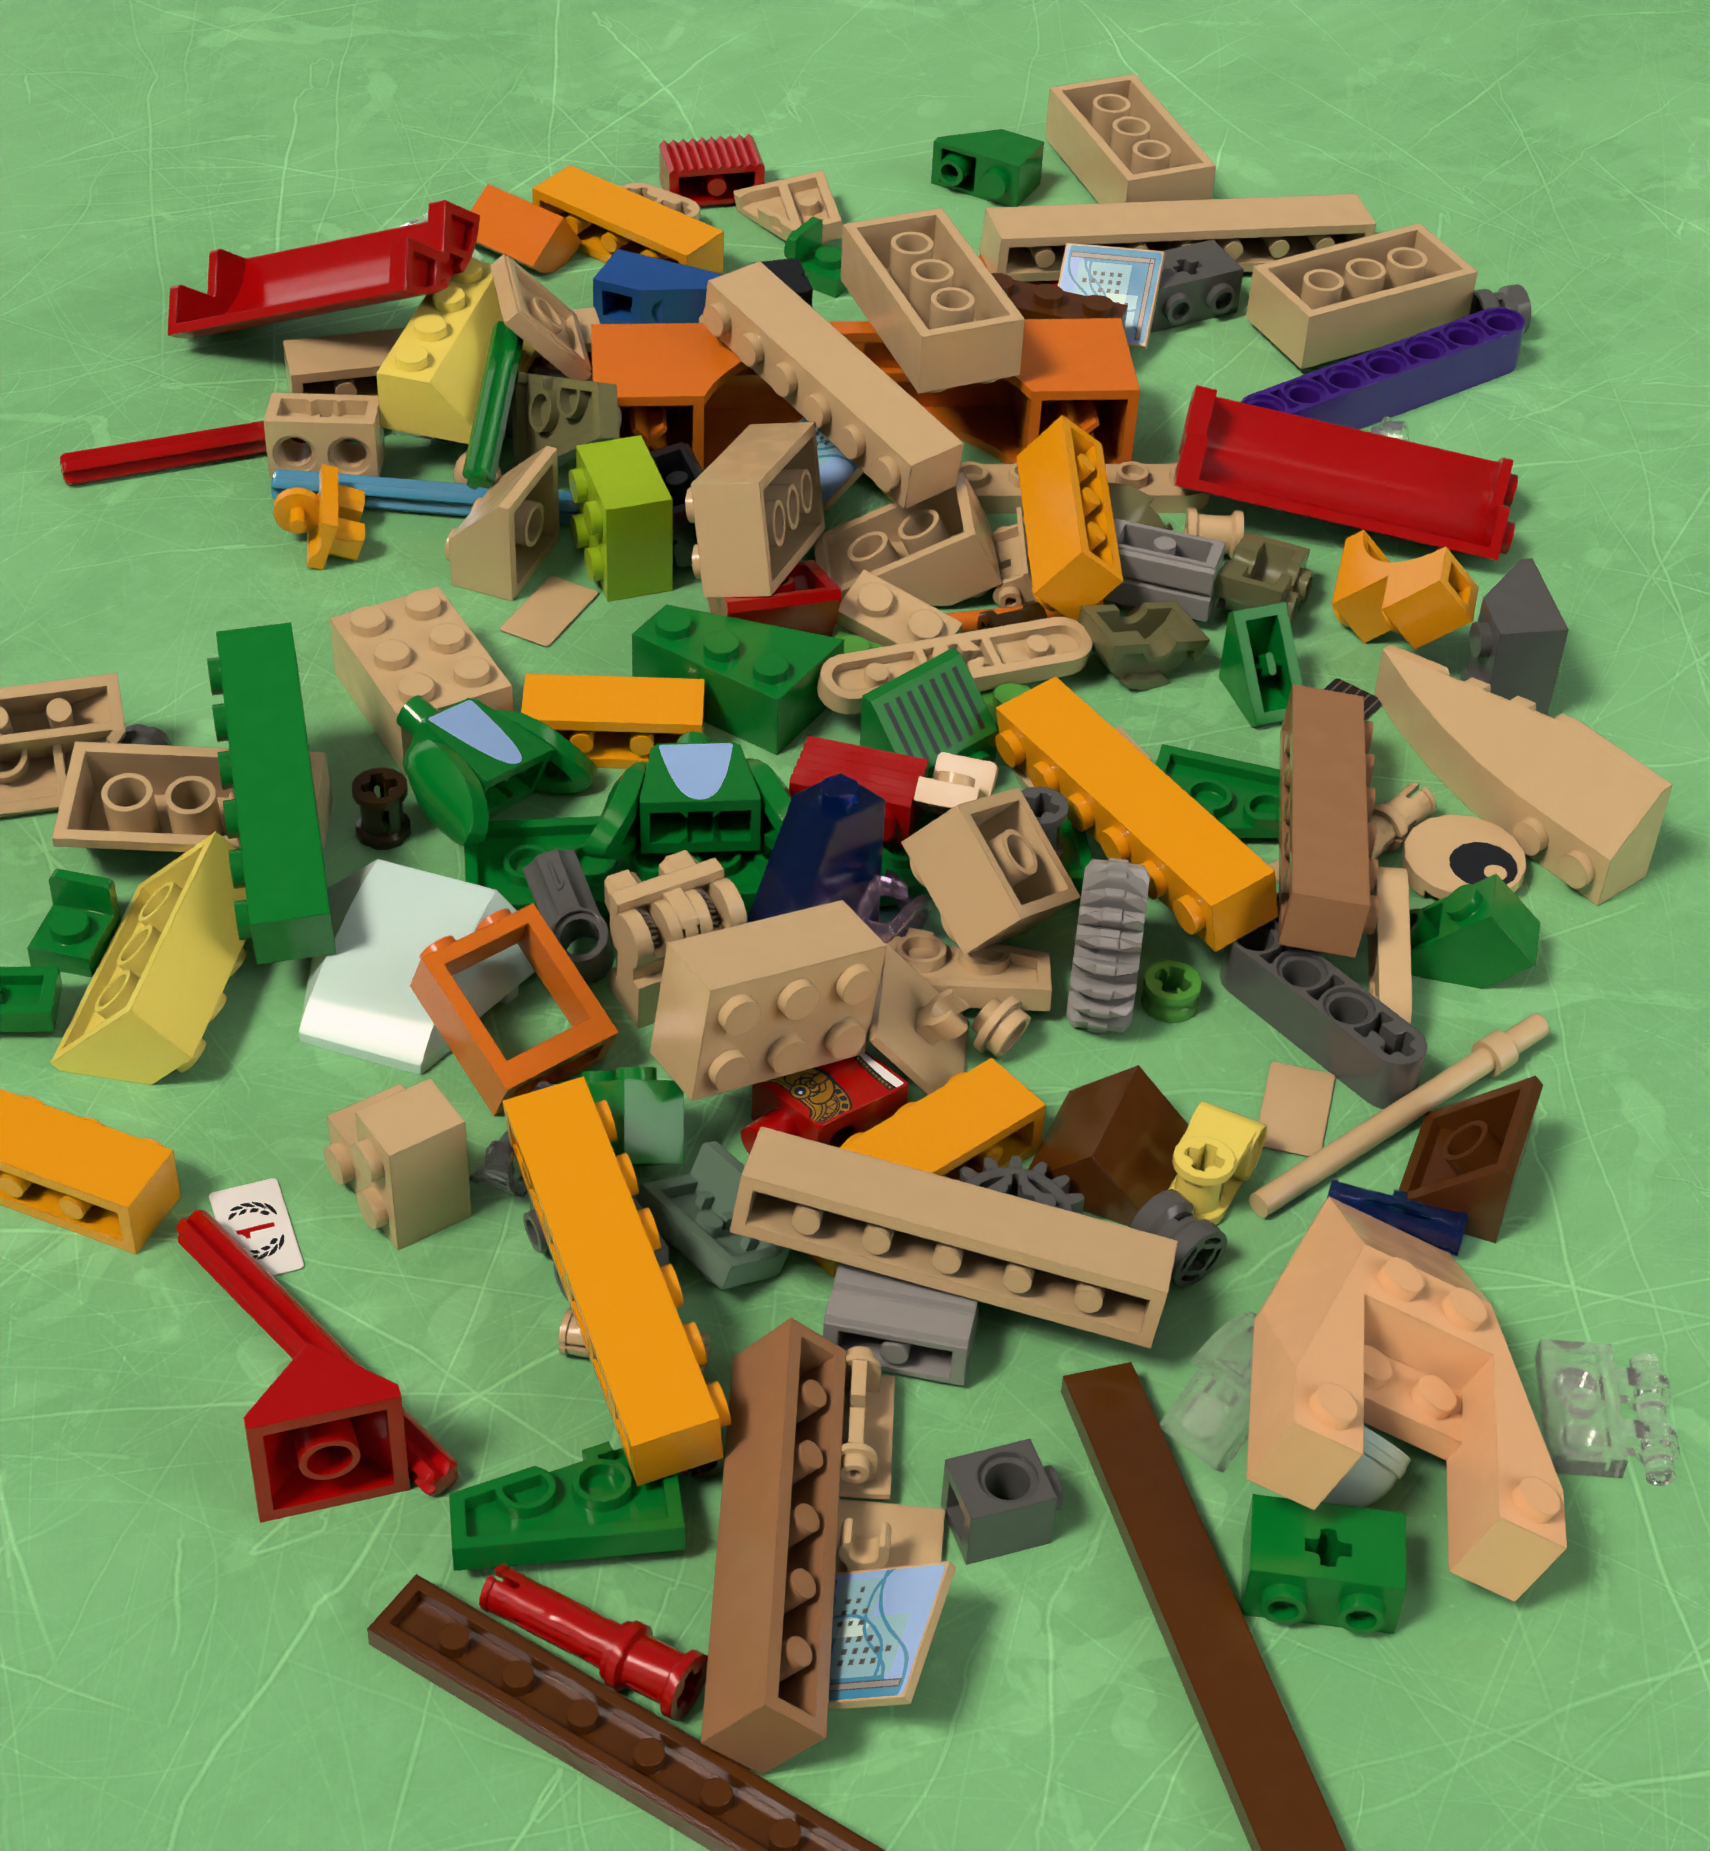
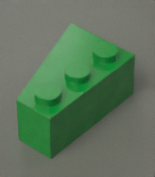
[632,604,845,755]

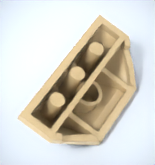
[0,673,126,818]

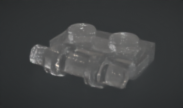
[1535,1339,1680,1486]

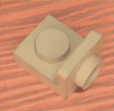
[913,752,999,816]

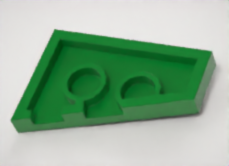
[1155,744,1280,838]
[449,1442,686,1571]

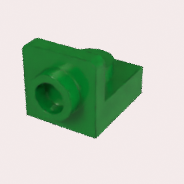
[784,217,847,298]
[27,869,121,978]

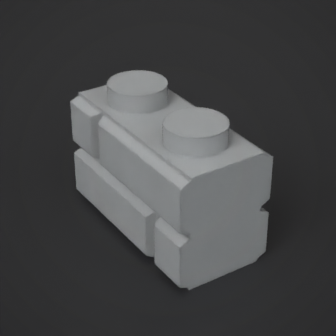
[1103,519,1226,622]
[823,1262,980,1386]

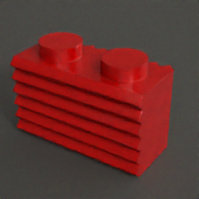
[659,134,765,207]
[789,736,929,848]

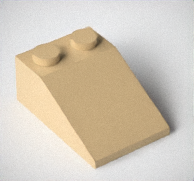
[814,472,1002,606]

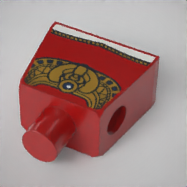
[741,1050,909,1155]

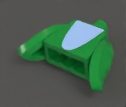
[396,695,597,846]
[583,731,821,860]

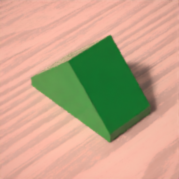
[1219,602,1303,727]

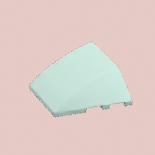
[299,859,535,1075]

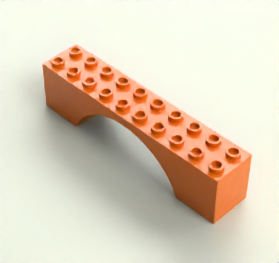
[591,318,1140,471]

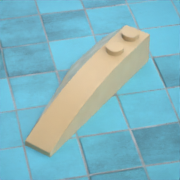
[1374,645,1673,906]

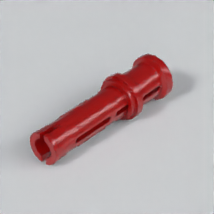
[479,1563,708,1721]

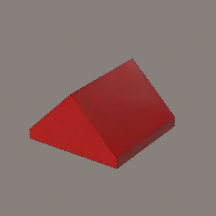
[707,560,841,637]
[243,1342,410,1523]

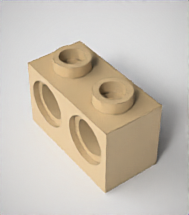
[264,393,385,478]

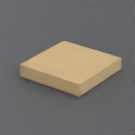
[490,254,592,380]

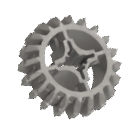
[1066,858,1150,1034]

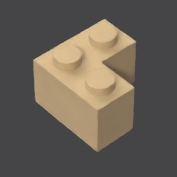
[323,1078,472,1250]

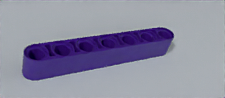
[1241,307,1525,430]

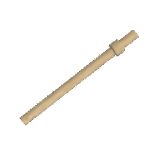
[1249,1013,1550,1218]

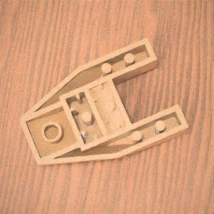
[1246,1196,1567,1602]

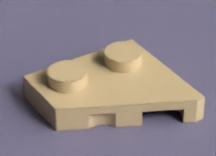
[733,170,843,245]

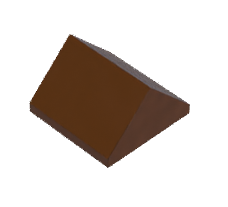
[1028,1065,1188,1227]
[1393,1075,1543,1243]

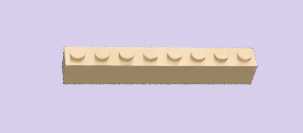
[980,194,1376,282]

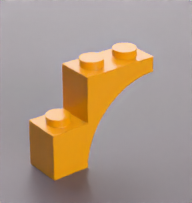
[1332,530,1479,650]

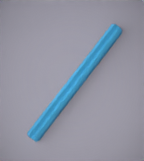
[271,469,578,525]

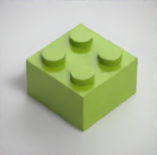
[569,435,673,602]

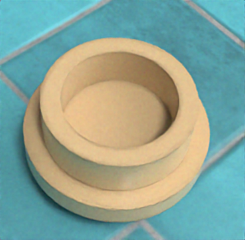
[971,995,1031,1058]

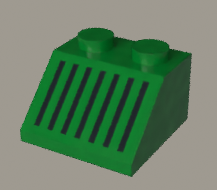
[860,648,998,779]

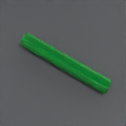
[462,321,523,490]

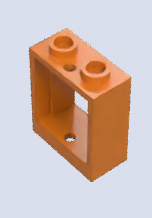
[410,903,619,1116]

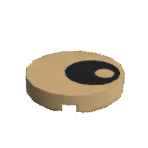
[1401,814,1526,900]

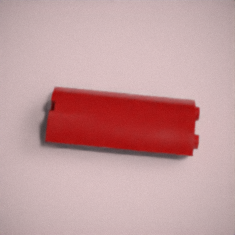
[168,200,480,339]
[1174,385,1518,561]

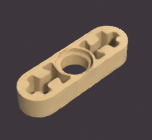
[1367,867,1412,1024]

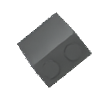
[1459,558,1569,715]

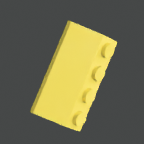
[376,258,538,444]
[50,831,247,1085]

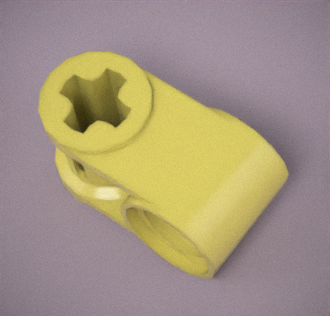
[1168,1101,1268,1225]

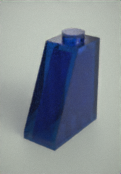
[747,773,885,932]

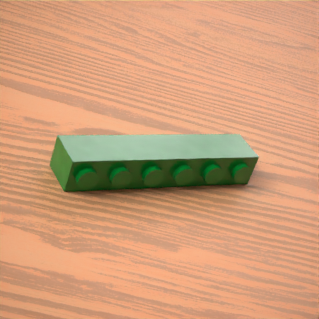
[207,622,336,965]

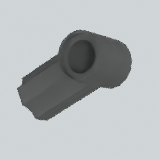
[522,849,615,984]

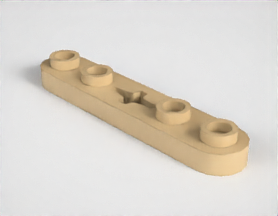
[958,461,1210,514]
[817,617,1093,714]

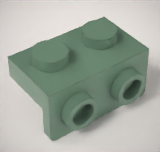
[635,1141,791,1290]

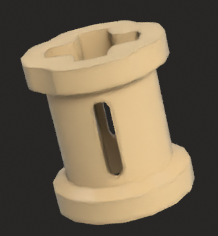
[1184,507,1244,560]

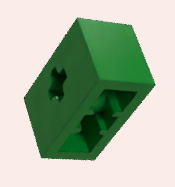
[1240,1494,1406,1634]

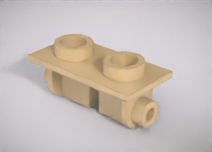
[992,506,1038,608]
[839,1346,895,1500]

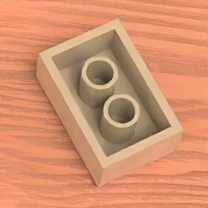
[330,586,513,775]
[650,900,887,1101]

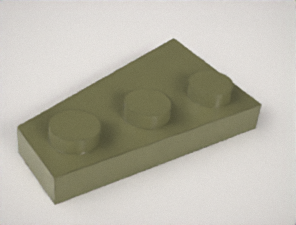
[511,372,622,467]

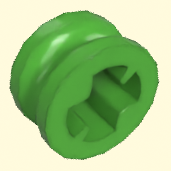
[1141,960,1202,1023]

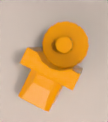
[273,463,365,570]

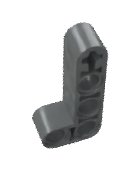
[1219,892,1427,1109]

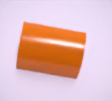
[471,184,582,273]

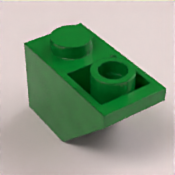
[931,129,1044,207]
[1409,873,1540,989]
[581,1067,684,1166]

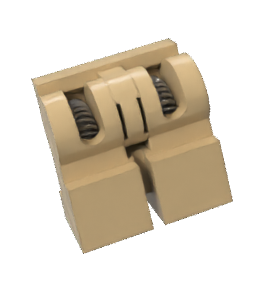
[604,850,747,1029]

